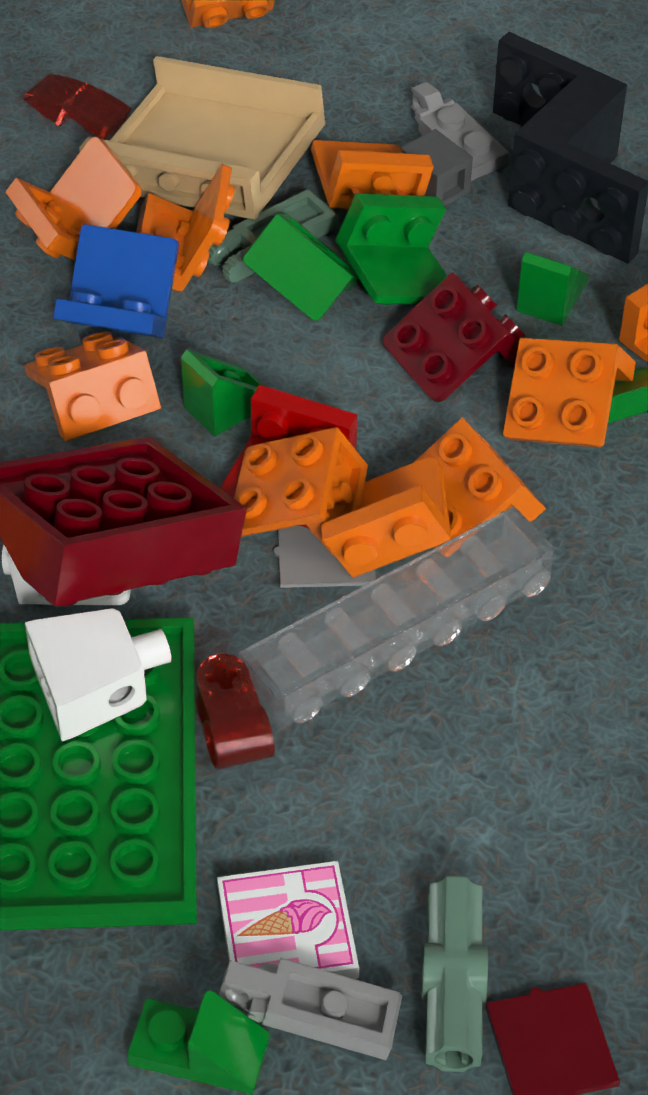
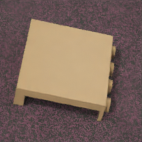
[79,56,325,220]

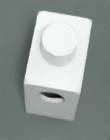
[25,608,171,741]

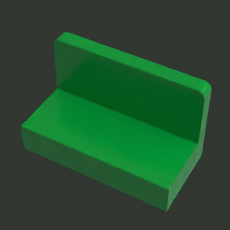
[243,214,359,321]

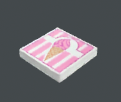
[217,861,359,979]

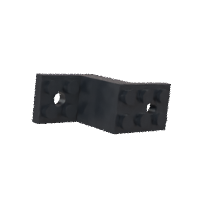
[493,32,648,264]

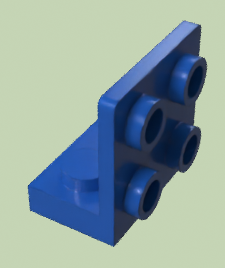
[53,224,179,339]

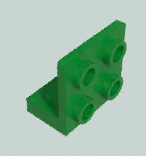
[335,193,447,305]

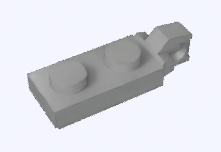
[411,82,509,181]
[219,958,402,1060]

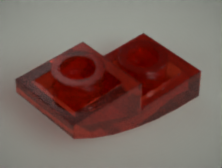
[23,74,131,140]

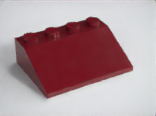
[0,437,247,606]

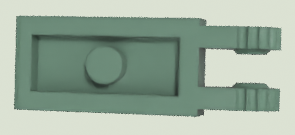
[208,189,339,283]

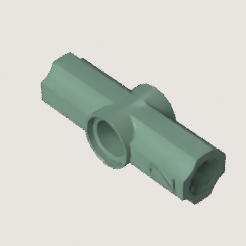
[422,876,488,1072]

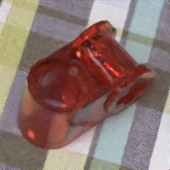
[196,654,275,770]

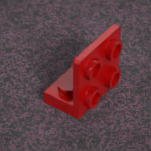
[220,385,357,529]

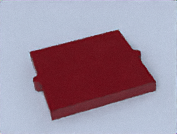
[486,983,620,1095]

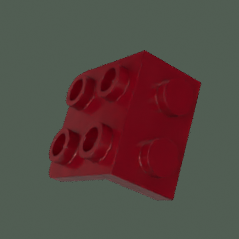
[383,272,526,402]

